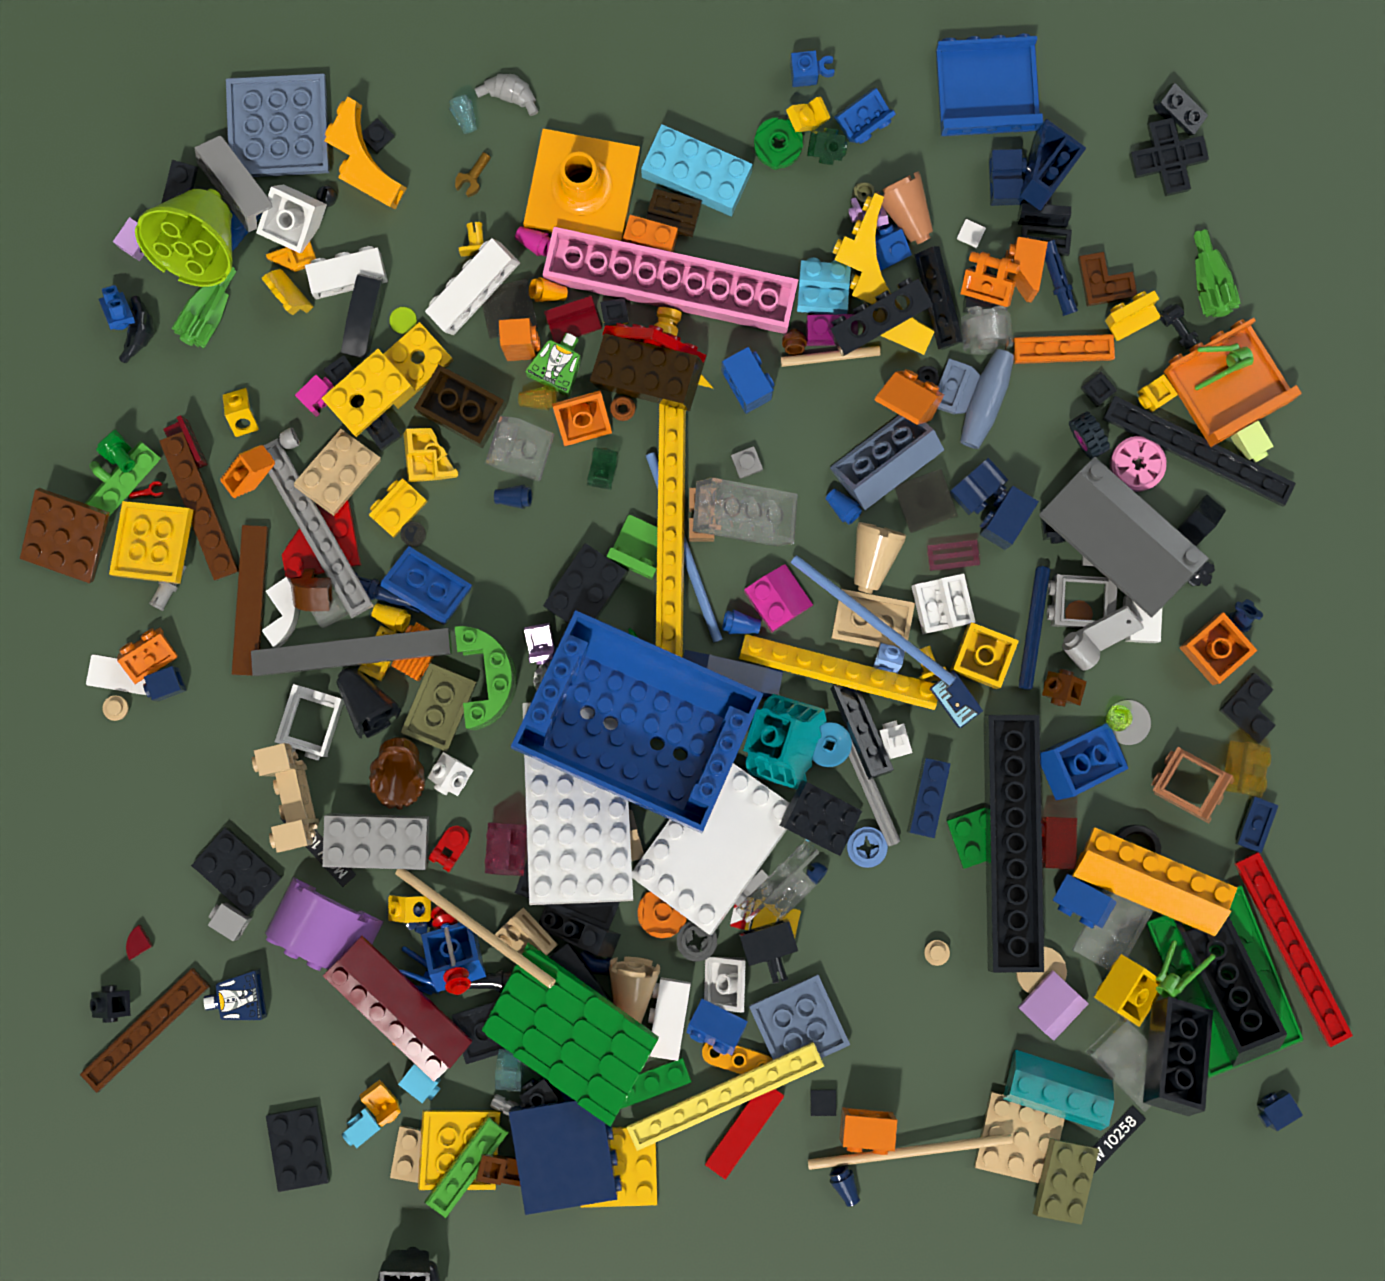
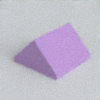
[1018,970,1089,1040]

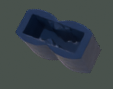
[949,458,1008,515]

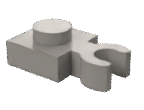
[735,869,769,906]

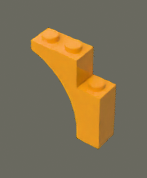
[324,96,407,209]

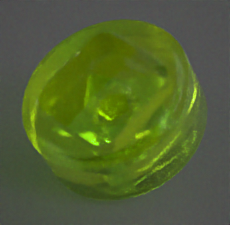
[1105,705,1133,731]

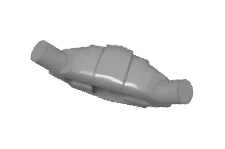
[474,74,539,116]

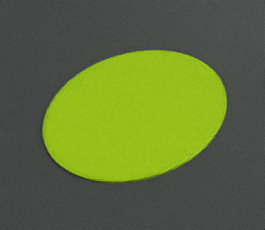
[389,307,417,334]

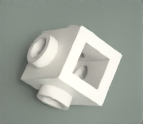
[428,752,473,796]

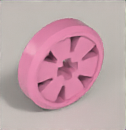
[1110,436,1166,492]

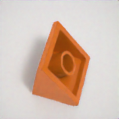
[552,391,612,446]

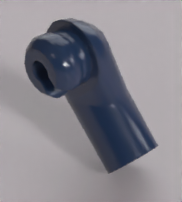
[578,950,613,975]

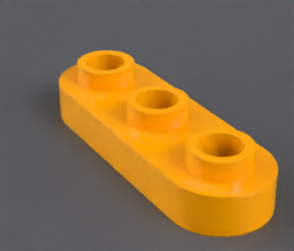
[702,1043,773,1074]

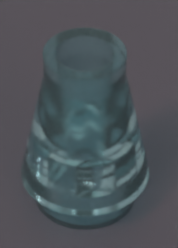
[449,95,478,134]

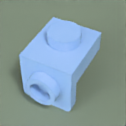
[873,643,905,674]

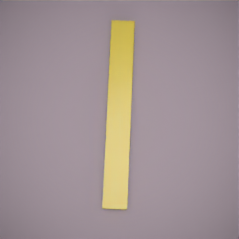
[627,1042,824,1151]

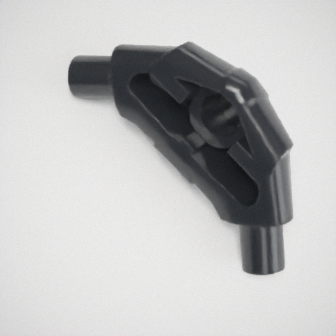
[119,296,154,363]

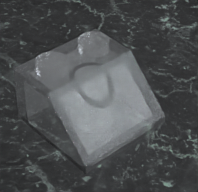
[485,416,555,481]

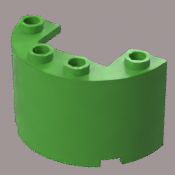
[455,626,517,730]

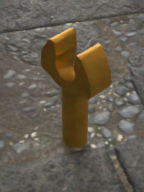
[455,152,491,197]

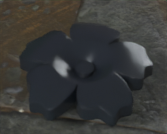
[1188,562,1215,587]

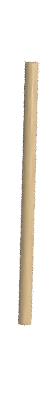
[395,869,556,988]
[808,1133,1013,1170]

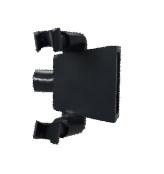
[377,1247,441,1281]

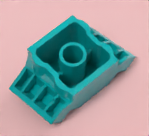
[743,694,826,789]

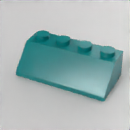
[1003,1050,1115,1131]

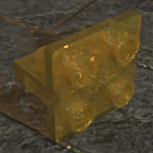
[1225,741,1271,798]

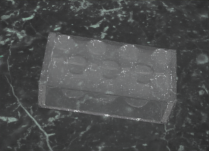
[693,477,798,546]

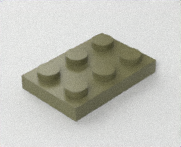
[401,663,477,752]
[1032,1138,1099,1225]

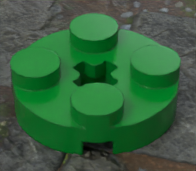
[754,118,803,170]

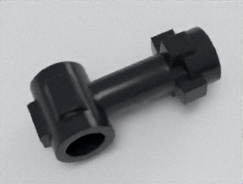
[1159,303,1199,350]

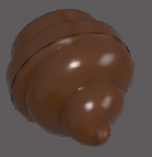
[782,328,807,355]

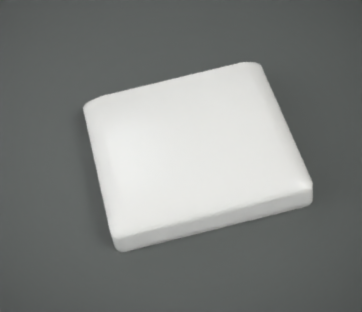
[957,219,986,248]

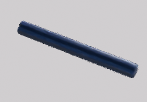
[1019,566,1050,690]

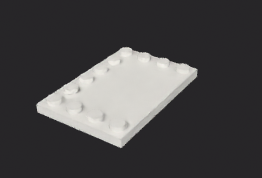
[632,763,790,936]

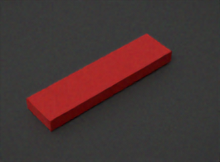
[705,1088,785,1180]

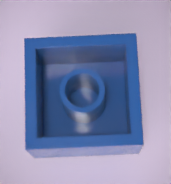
[721,347,775,414]

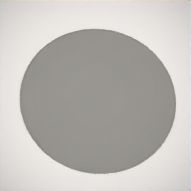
[1106,700,1151,745]

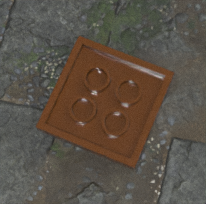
[20,488,110,583]

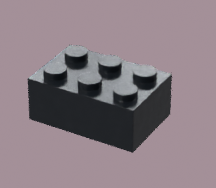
[543,543,628,624]

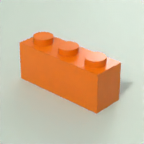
[499,318,541,361]

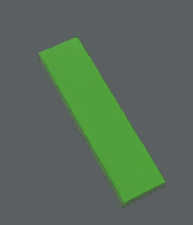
[424,1116,509,1218]

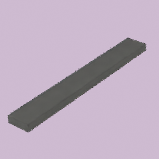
[251,628,452,677]

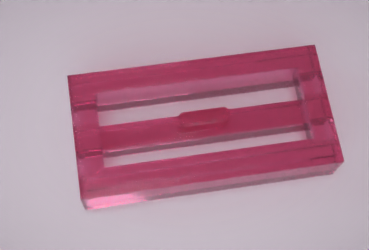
[927,540,980,571]

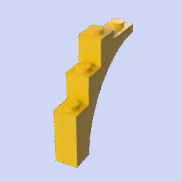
[832,193,934,355]

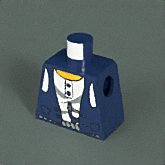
[204,969,267,1020]

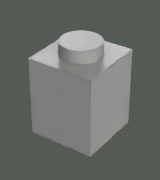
[208,902,252,942]

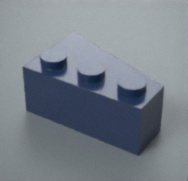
[1020,119,1086,211]

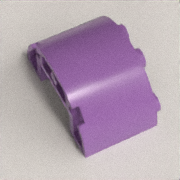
[265,877,383,971]

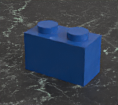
[1053,874,1117,929]
[686,999,748,1056]

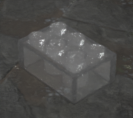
[1085,1016,1151,1112]

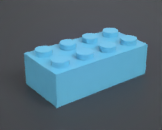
[641,124,752,217]

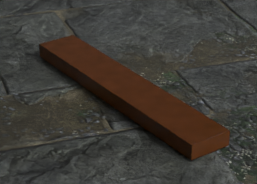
[232,525,269,676]
[80,968,211,1093]

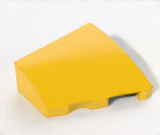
[261,269,314,315]
[404,428,458,482]

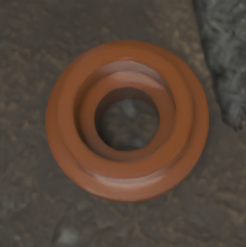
[610,396,635,421]

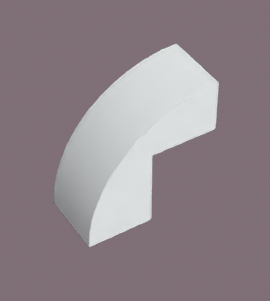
[262,577,300,648]

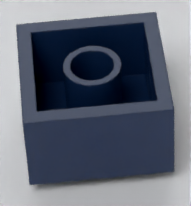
[980,486,1039,550]

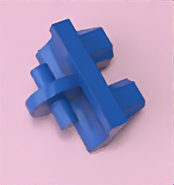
[99,285,135,330]

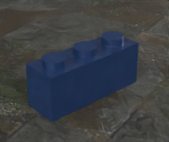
[907,758,951,838]

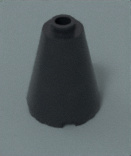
[336,668,401,739]

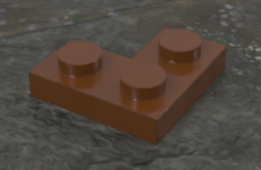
[1078,252,1137,306]

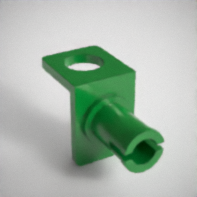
[96,430,135,473]

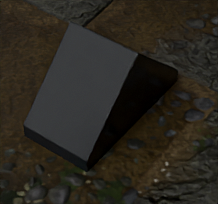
[1177,495,1226,546]

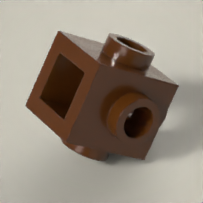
[1042,669,1087,707]

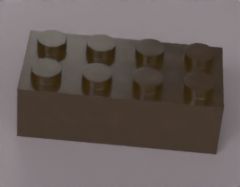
[590,333,704,411]

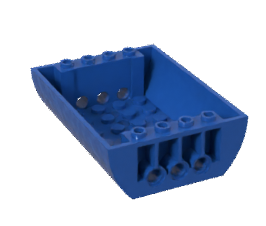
[511,610,763,834]

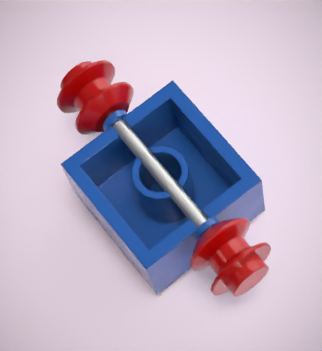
[421,906,486,995]

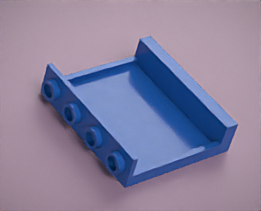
[936,34,1043,136]

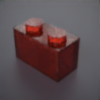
[1041,817,1077,869]

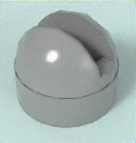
[279,427,300,449]

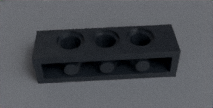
[828,277,933,356]

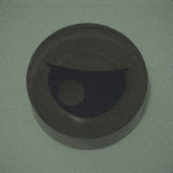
[400,521,426,547]

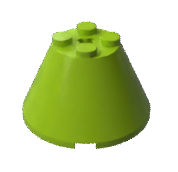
[135,189,232,287]

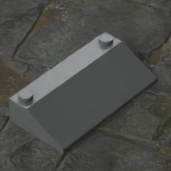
[1039,457,1209,618]

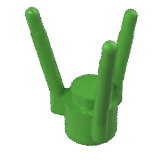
[1195,343,1254,390]
[1156,940,1215,998]

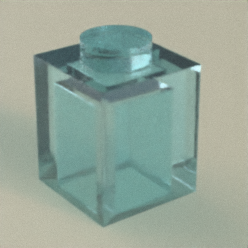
[495,1049,524,1092]

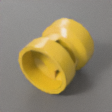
[654,307,682,336]

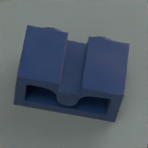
[989,149,1027,206]

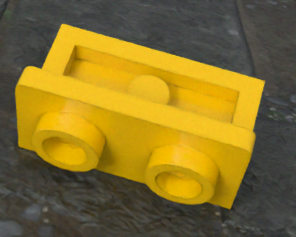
[1105,290,1160,341]

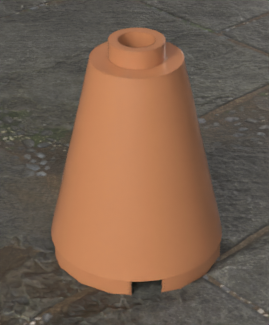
[876,171,933,245]

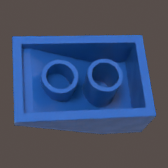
[1040,722,1129,800]

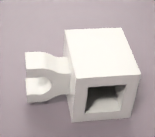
[878,720,912,759]

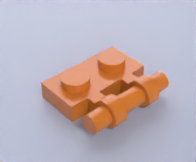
[960,252,1020,307]

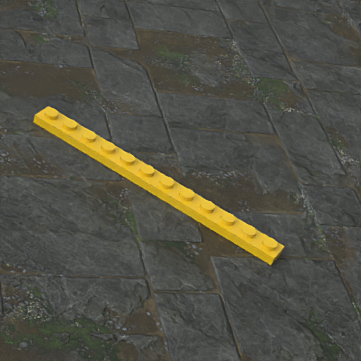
[656,404,686,658]

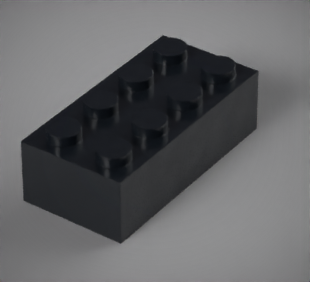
[1143,996,1213,1116]

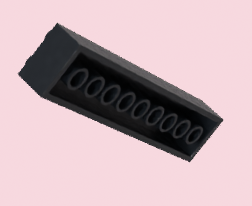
[984,715,1044,973]

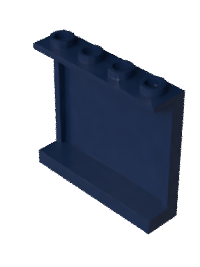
[509,1099,622,1215]

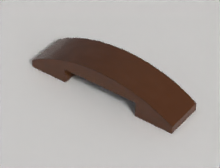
[475,1154,521,1187]

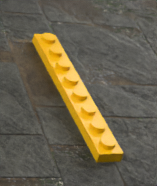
[739,634,938,710]

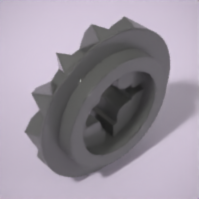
[677,922,717,961]

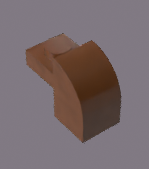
[290,568,333,611]

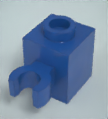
[790,51,835,87]

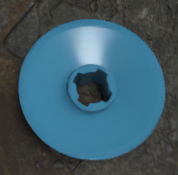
[812,722,852,767]

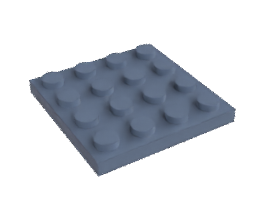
[226,74,330,177]

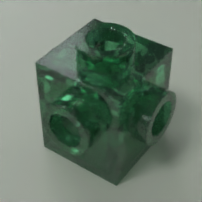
[807,128,848,165]

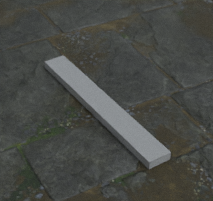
[264,438,373,618]

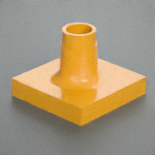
[523,129,640,242]

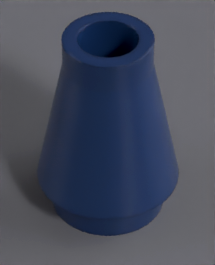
[494,484,532,509]
[829,1166,860,1207]

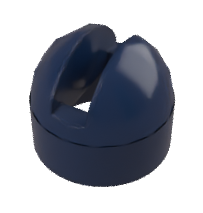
[806,862,828,885]

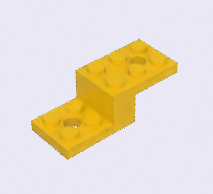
[321,322,453,437]

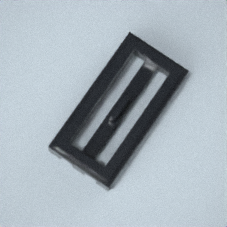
[1021,225,1072,256]

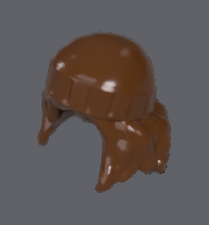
[369,737,426,810]

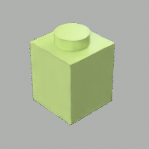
[1231,421,1274,463]

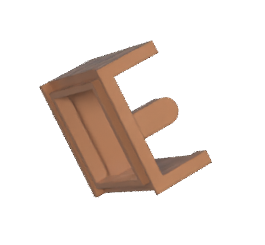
[1152,747,1234,824]

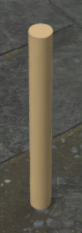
[781,346,880,367]

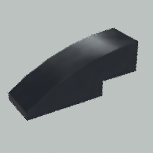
[341,273,383,358]

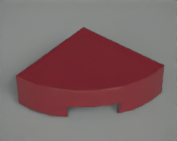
[126,925,153,960]

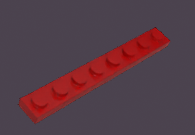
[1234,852,1353,1047]

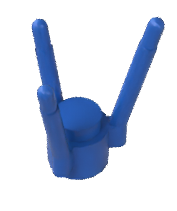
[399,946,439,995]

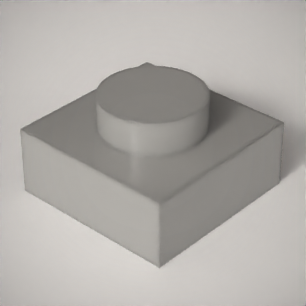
[731,446,763,479]

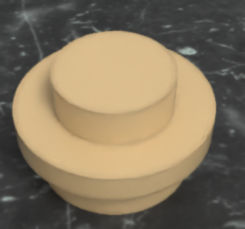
[103,696,129,721]
[924,940,950,966]

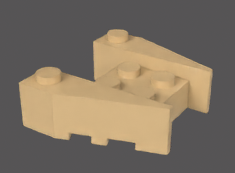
[252,743,319,853]

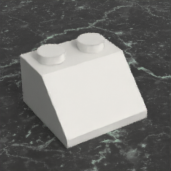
[256,184,327,253]

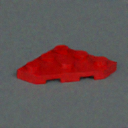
[602,323,706,363]
[282,499,361,579]

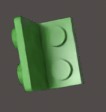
[607,515,658,580]

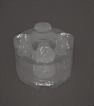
[961,305,1013,355]

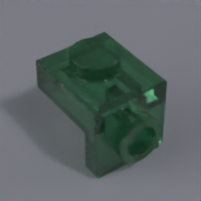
[587,447,618,490]

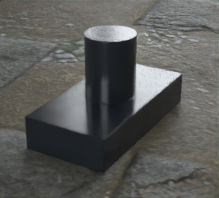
[1018,196,1071,227]

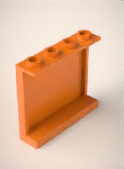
[1164,318,1302,447]

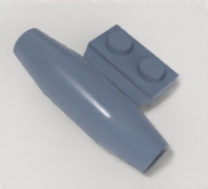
[937,349,1014,449]

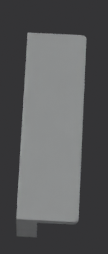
[195,136,272,232]

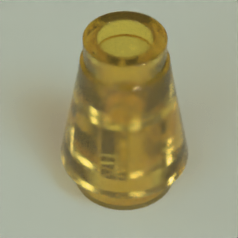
[518,386,556,411]

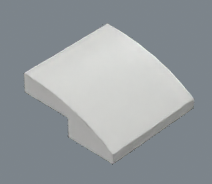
[911,574,975,634]

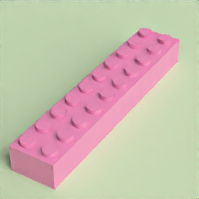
[543,227,798,334]

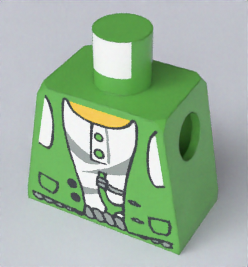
[525,333,582,397]

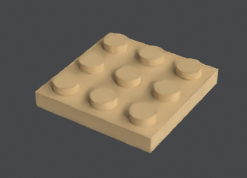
[974,1091,1065,1183]

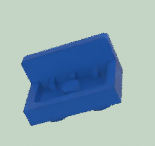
[834,88,896,144]
[875,223,912,271]

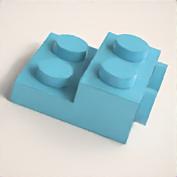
[797,258,851,315]

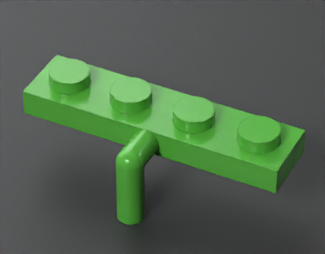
[85,441,161,516]

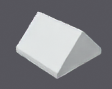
[704,956,745,1013]

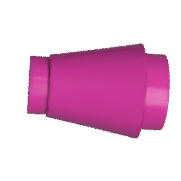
[515,226,551,257]

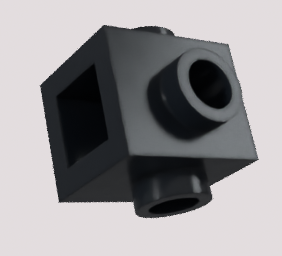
[90,985,131,1023]
[519,1076,561,1108]

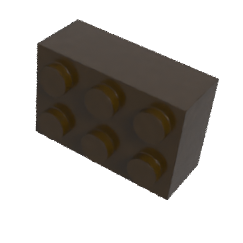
[414,364,507,449]

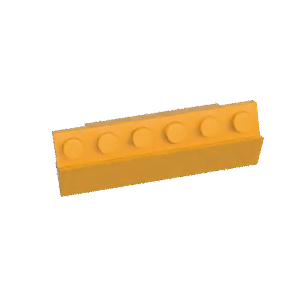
[1072,827,1237,936]

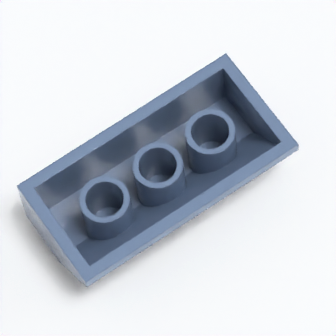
[830,415,944,510]

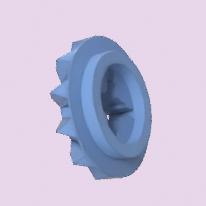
[847,827,888,868]

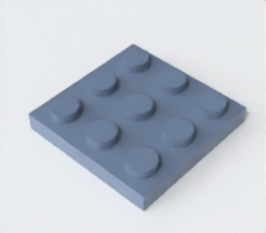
[749,974,850,1060]

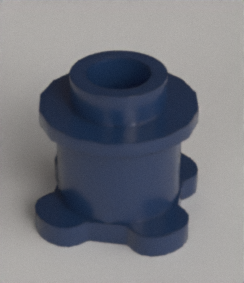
[1228,599,1263,632]

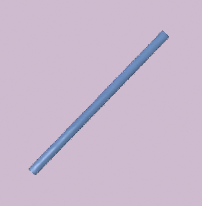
[646,452,722,643]
[791,555,956,686]

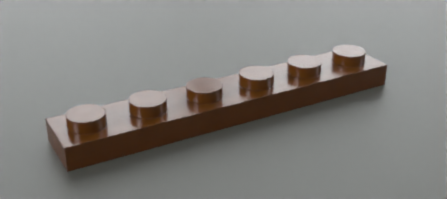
[159,431,239,581]

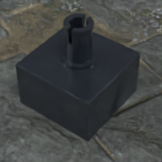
[739,918,798,984]

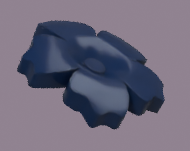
[405,904,433,935]

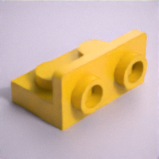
[369,478,428,538]

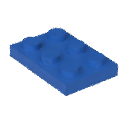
[381,546,472,625]

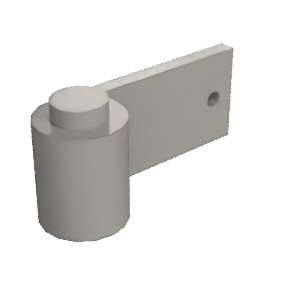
[1062,605,1144,671]

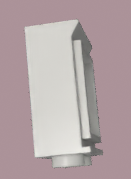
[275,684,344,760]

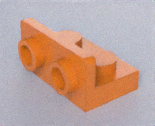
[117,627,178,684]

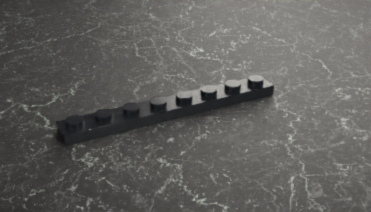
[1102,396,1296,507]

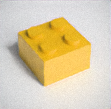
[950,622,1019,689]
[1094,954,1160,1027]

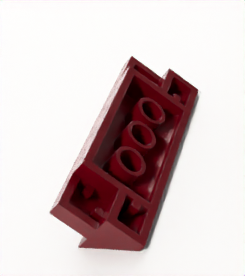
[323,935,472,1082]

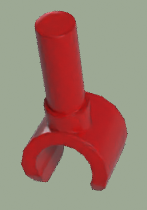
[129,481,164,499]

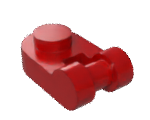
[428,826,470,873]

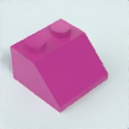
[744,564,813,633]

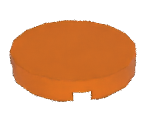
[637,891,687,938]

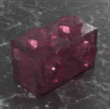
[485,822,527,876]

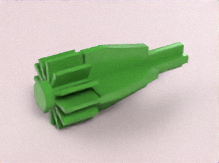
[1193,229,1241,317]
[172,267,236,348]

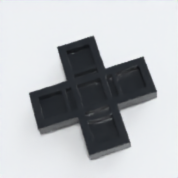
[1129,118,1209,197]

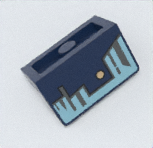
[930,670,983,728]

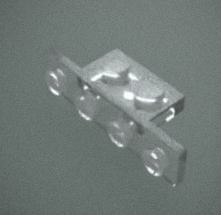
[736,841,819,923]

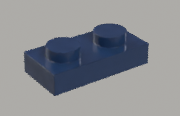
[1235,796,1279,853]

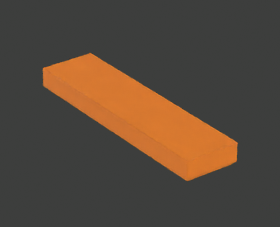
[1013,334,1115,364]

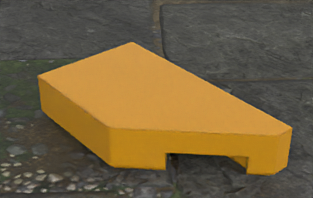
[266,242,317,272]

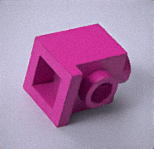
[295,375,335,417]

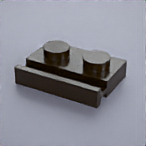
[646,189,702,238]

